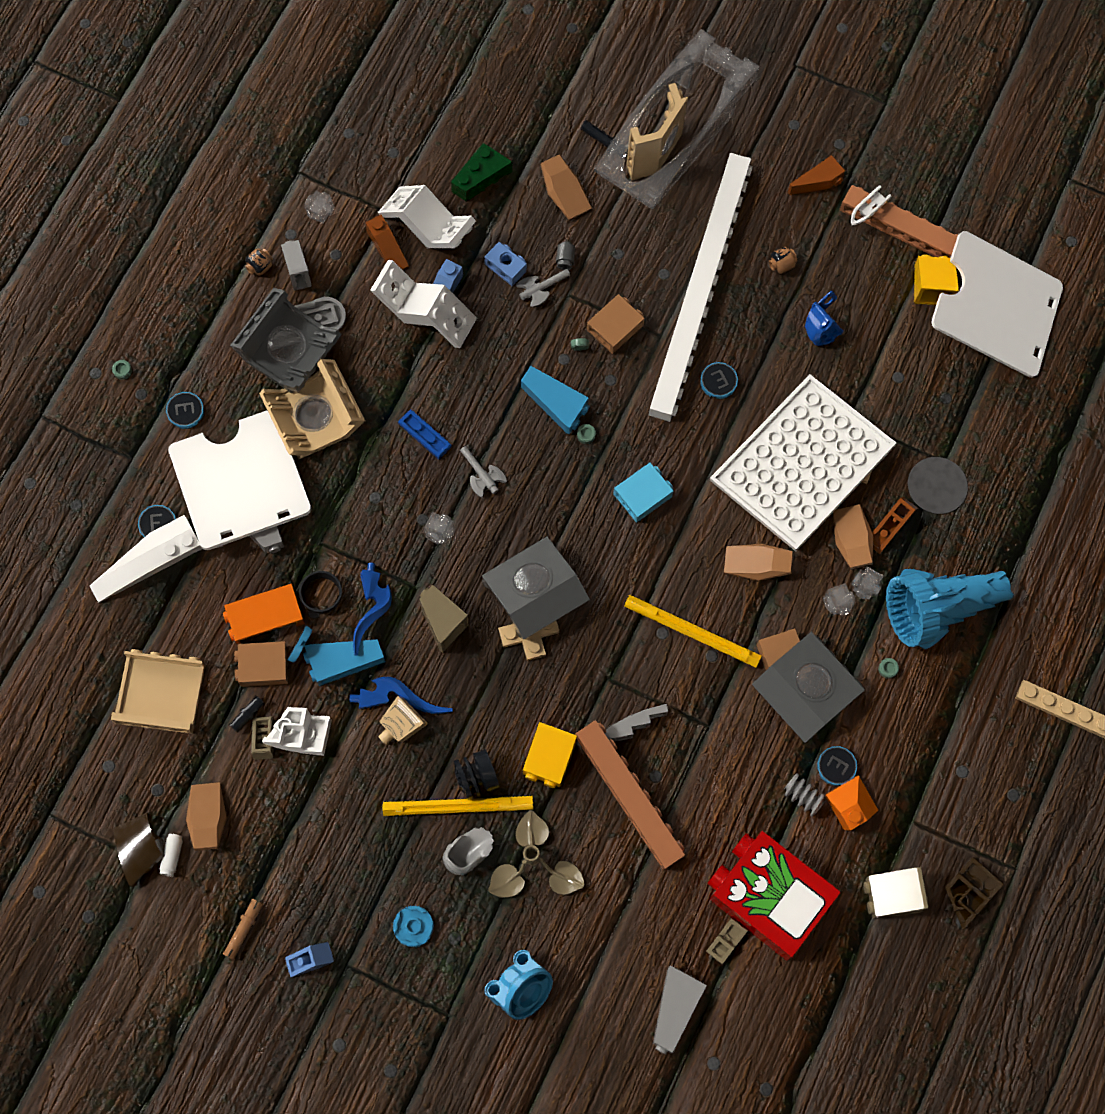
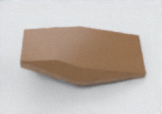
[541,155,592,220]
[833,504,873,570]
[724,544,793,581]
[186,782,227,851]

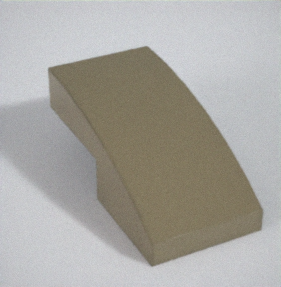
[706,917,748,964]

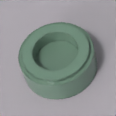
[571,338,590,350]
[112,360,132,380]
[577,424,596,444]
[878,658,899,679]

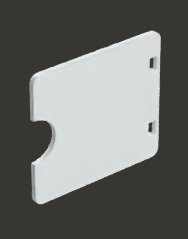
[932,231,1063,377]
[168,410,311,550]

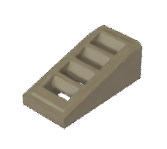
[251,717,273,760]

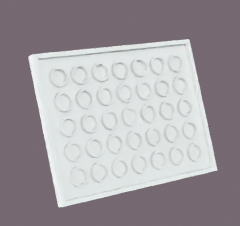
[710,374,896,551]

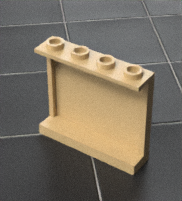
[111,649,205,734]

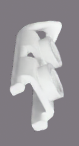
[851,185,892,225]

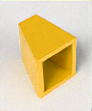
[914,255,958,305]
[523,722,577,788]

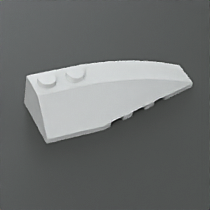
[90,515,203,603]

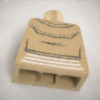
[378,696,428,745]

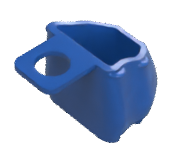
[805,291,843,346]

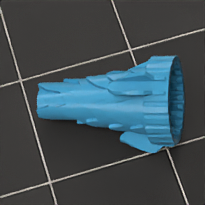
[886,569,1014,649]

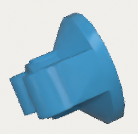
[485,950,553,1020]

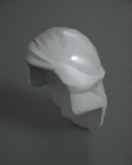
[443,827,494,875]

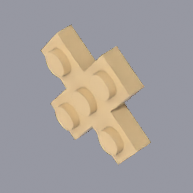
[498,620,559,661]

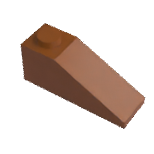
[787,155,845,195]
[365,215,409,270]
[872,497,918,554]

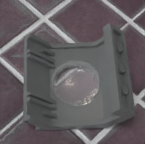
[230,288,341,393]
[481,537,590,639]
[752,631,865,743]

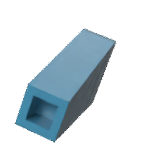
[521,366,590,434]
[303,640,385,686]

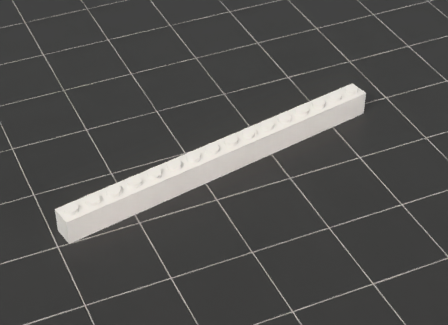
[649,153,753,422]

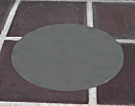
[908,457,968,514]

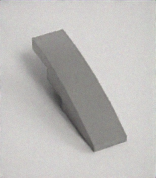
[604,704,668,742]

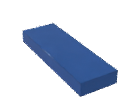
[398,409,452,460]

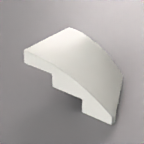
[262,707,332,755]

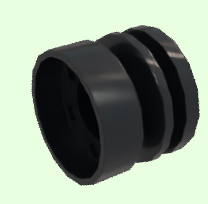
[453,749,500,800]

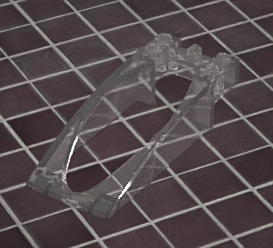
[594,29,760,210]

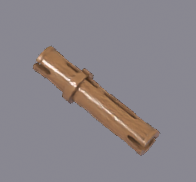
[223,899,264,960]

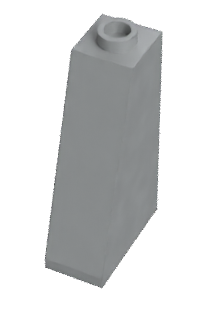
[653,966,707,1055]

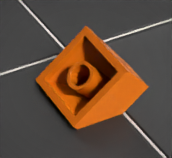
[825,775,878,831]

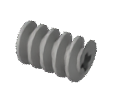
[782,774,826,817]

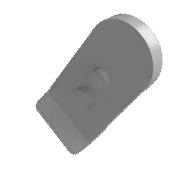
[268,297,346,351]

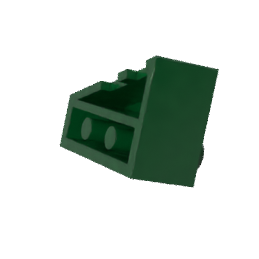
[451,143,512,202]

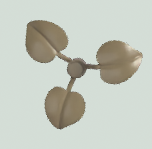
[488,810,584,898]

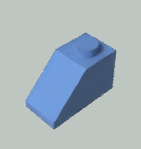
[433,259,463,293]
[285,942,334,977]

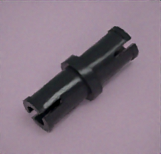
[229,696,265,733]

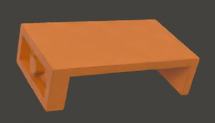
[223,584,305,645]

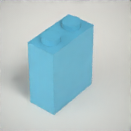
[613,463,673,523]

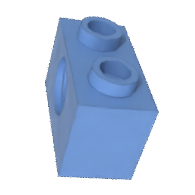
[485,242,527,286]

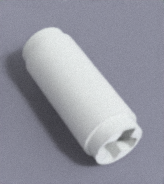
[159,834,183,877]

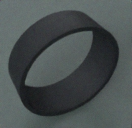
[299,571,342,613]

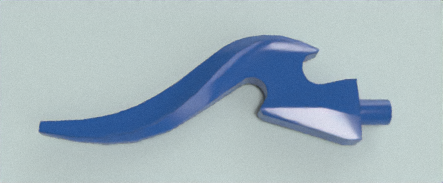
[353,563,392,655]
[350,677,453,714]

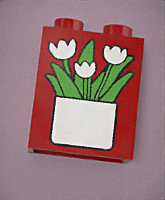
[707,831,840,961]

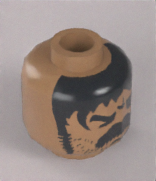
[769,247,797,274]
[245,248,273,276]

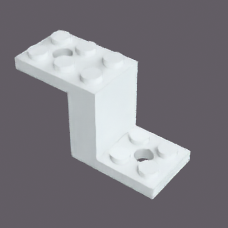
[378,185,476,248]
[370,260,477,348]

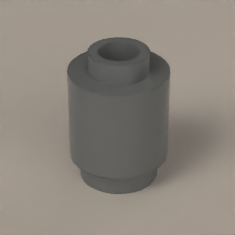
[556,241,575,270]

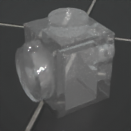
[304,191,334,224]
[424,512,455,544]
[851,567,884,600]
[823,583,855,616]

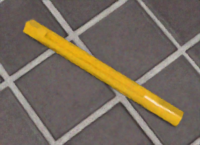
[624,595,761,667]
[383,796,533,816]

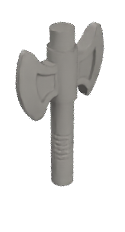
[516,269,570,307]
[460,446,507,497]

